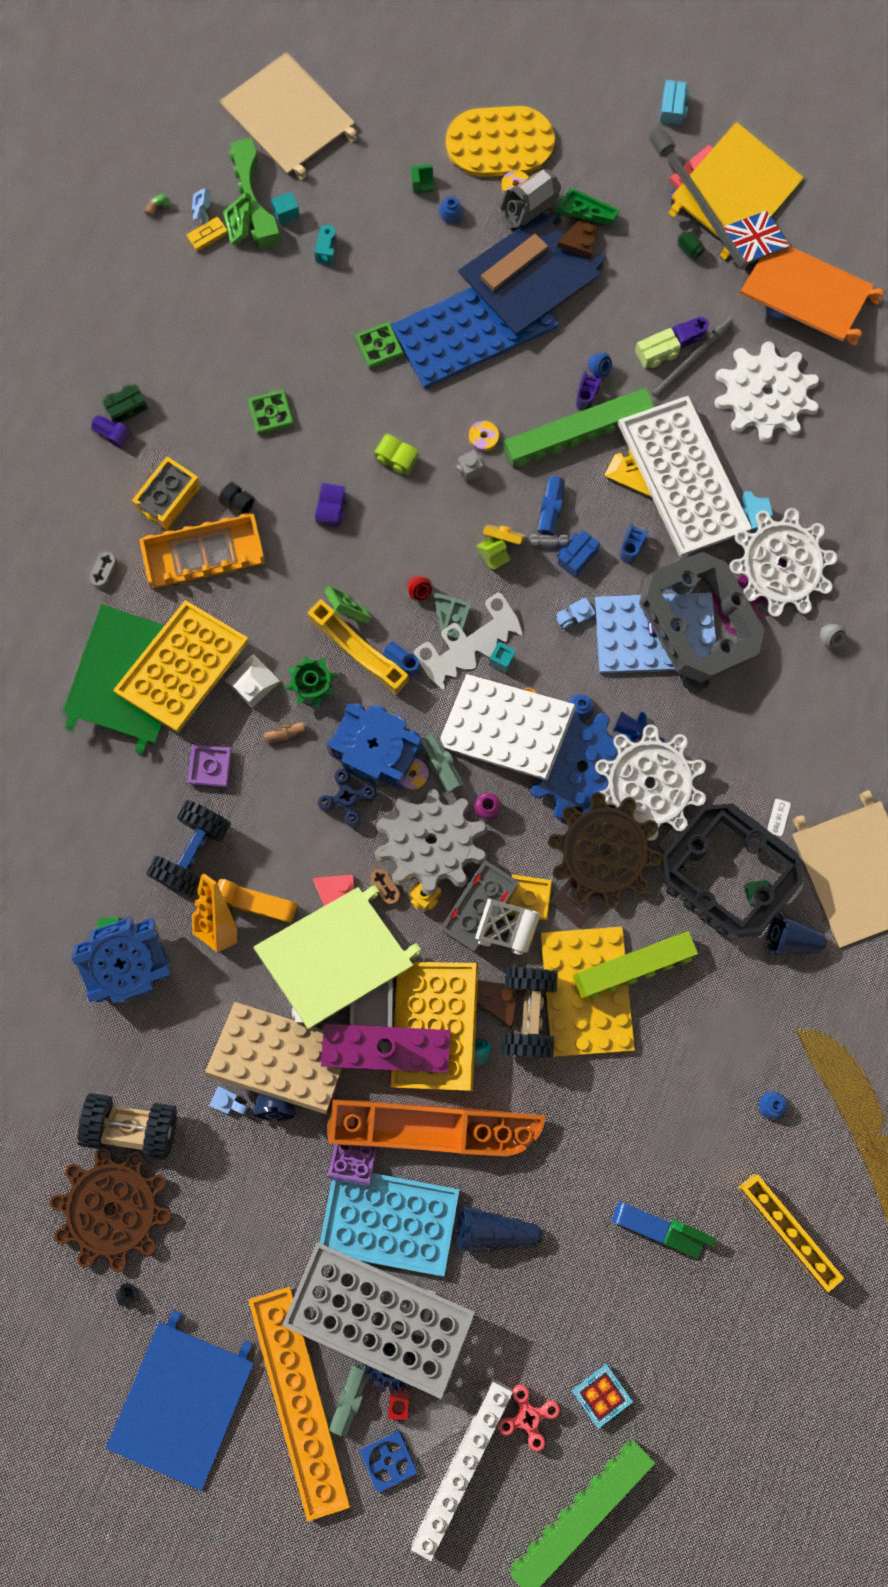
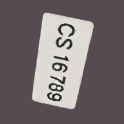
[767,799,791,836]

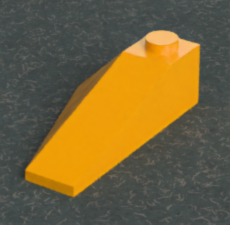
[192,874,237,952]

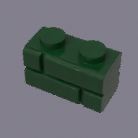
[102,384,149,424]

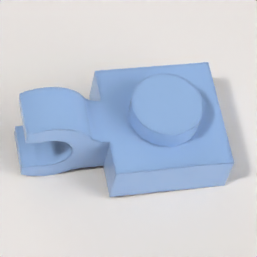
[192,188,211,225]
[209,1086,249,1115]

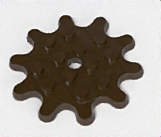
[548,792,663,908]

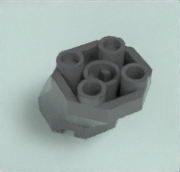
[499,170,561,229]

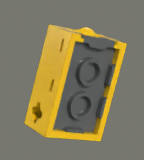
[132,456,201,530]

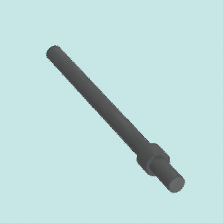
[652,318,734,398]

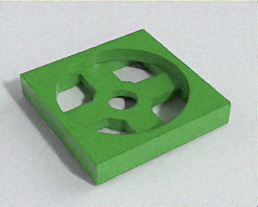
[354,322,404,369]
[247,389,294,436]

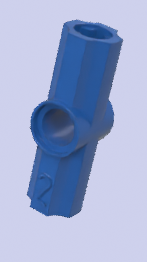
[537,476,565,535]

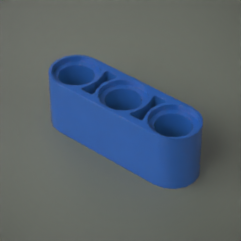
[611,1201,671,1243]

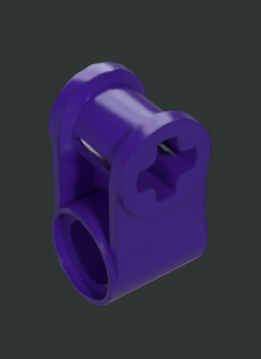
[672,317,709,349]
[575,372,602,411]

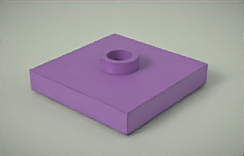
[187,744,232,788]

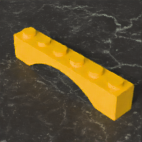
[307,599,409,696]

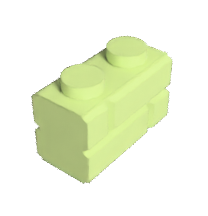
[635,328,681,369]

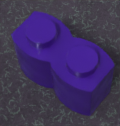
[315,483,349,527]

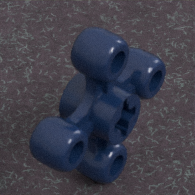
[318,769,377,828]

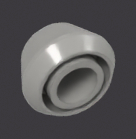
[820,624,846,650]

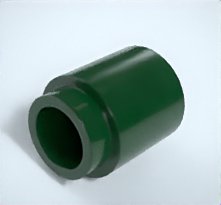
[677,231,705,259]

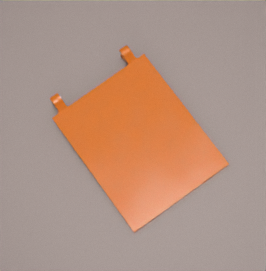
[740,246,885,346]

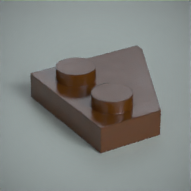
[556,220,597,258]
[477,980,518,1027]

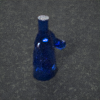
[613,711,665,743]

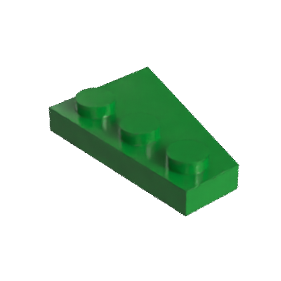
[555,187,620,226]

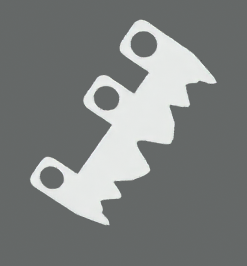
[414,593,522,690]

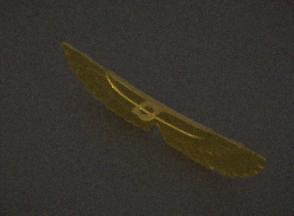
[797,1028,888,1225]

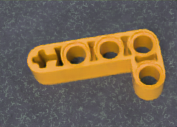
[218,879,298,924]

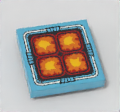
[572,1364,633,1429]

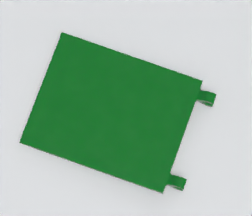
[62,604,165,755]

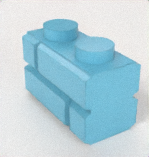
[660,80,690,125]

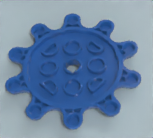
[531,711,632,819]

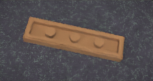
[481,234,548,292]

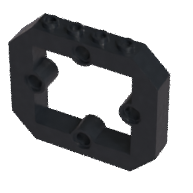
[662,803,803,939]

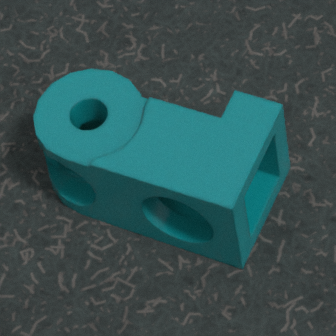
[314,225,336,265]

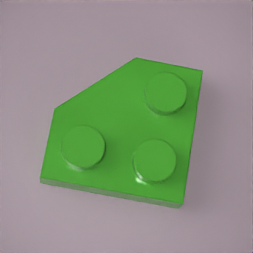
[324,585,371,624]

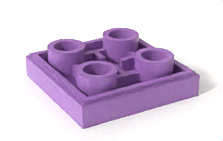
[328,1144,378,1187]

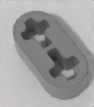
[89,552,117,589]

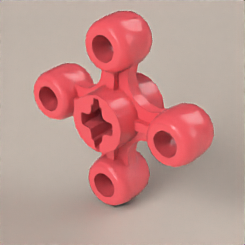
[497,1384,560,1452]

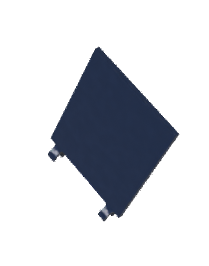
[458,209,606,335]

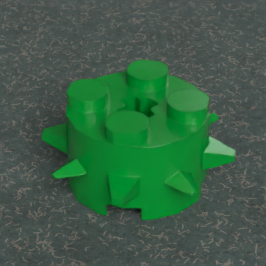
[285,656,338,707]

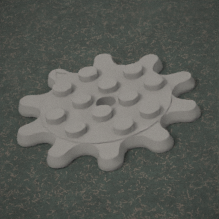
[375,789,487,895]

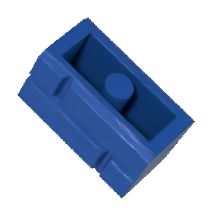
[557,530,601,577]

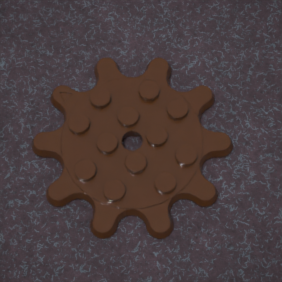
[50,1148,171,1272]

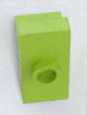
[476,537,510,569]

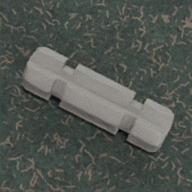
[530,535,568,547]

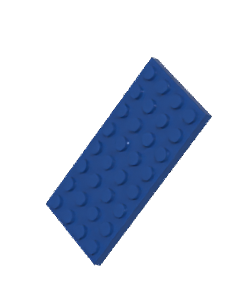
[391,288,558,389]

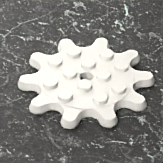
[715,342,819,443]
[730,508,837,617]
[595,725,706,841]

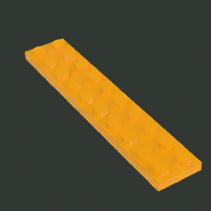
[248,1286,350,1522]

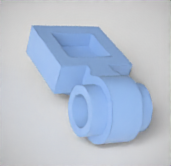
[556,597,596,629]

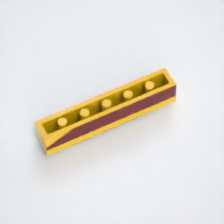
[738,1174,844,1293]

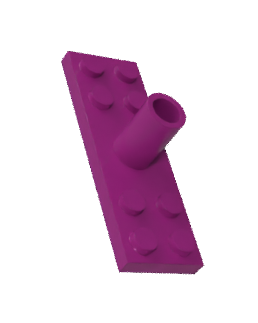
[321,1024,450,1073]

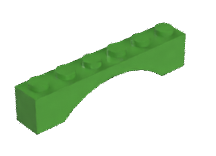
[229,137,281,249]

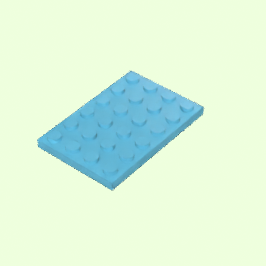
[320,1173,460,1276]

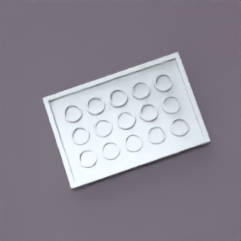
[440,674,576,780]

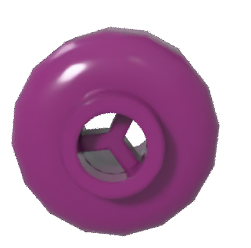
[475,793,501,821]

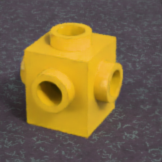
[410,882,442,912]

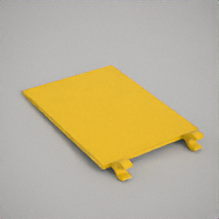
[668,122,804,260]

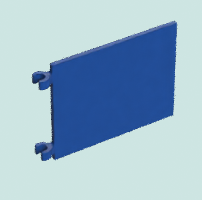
[106,1310,254,1491]

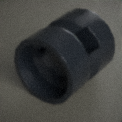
[218,482,255,516]

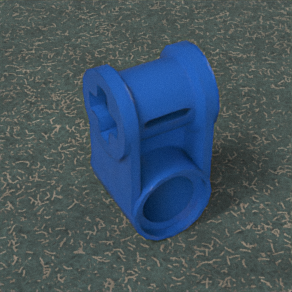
[620,523,649,563]

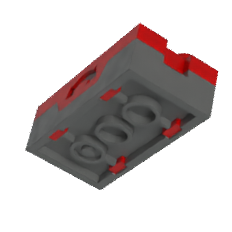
[440,860,520,953]

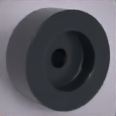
[116,1283,139,1307]

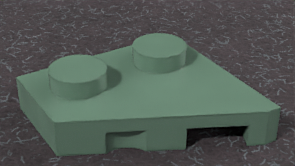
[434,592,471,640]

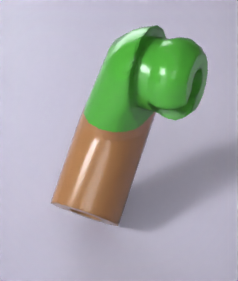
[144,194,170,217]

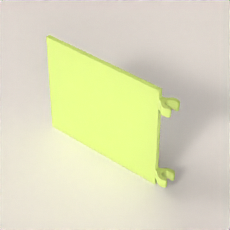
[254,885,421,1029]

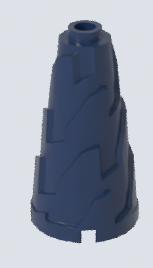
[457,1206,542,1252]

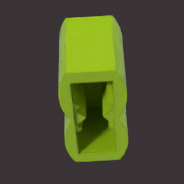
[374,434,419,475]

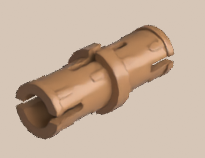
[264,722,306,745]

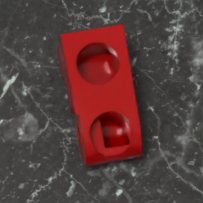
[388,1377,409,1420]

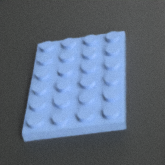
[595,593,716,674]

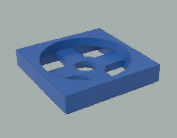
[359,1430,417,1493]

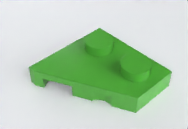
[223,192,251,246]

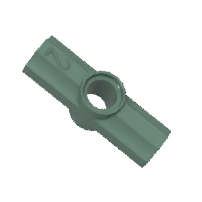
[421,733,464,794]
[329,1364,369,1437]

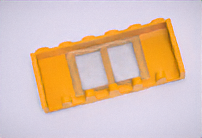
[139,513,265,589]

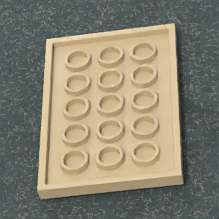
[205,1002,342,1114]

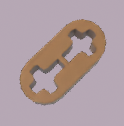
[371,869,400,905]

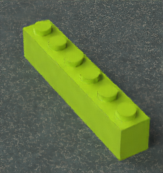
[572,931,698,1000]

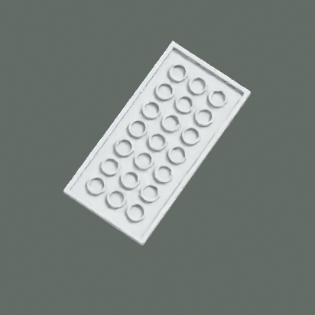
[618,396,752,557]

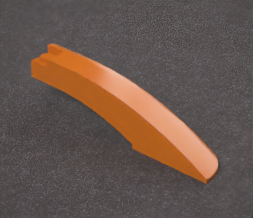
[327,1099,546,1156]

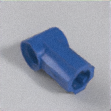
[382,641,420,677]

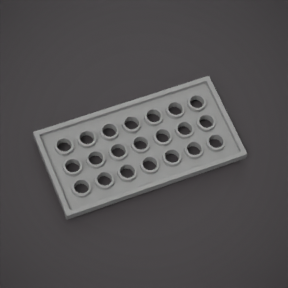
[282,1242,476,1399]

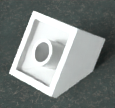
[225,654,280,708]

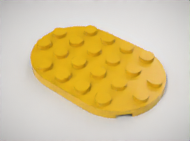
[446,106,555,177]

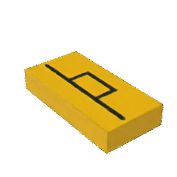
[186,216,228,252]

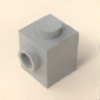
[455,450,485,483]

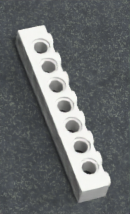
[411,1378,513,1561]

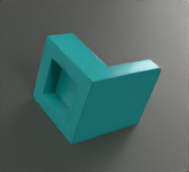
[271,192,300,225]
[489,642,516,674]

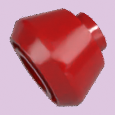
[407,576,433,601]

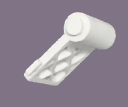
[475,899,541,955]

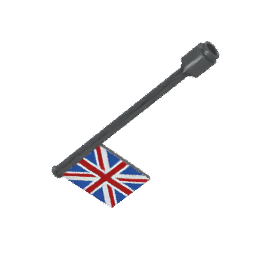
[650,128,790,270]

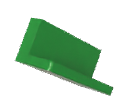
[664,1219,717,1259]

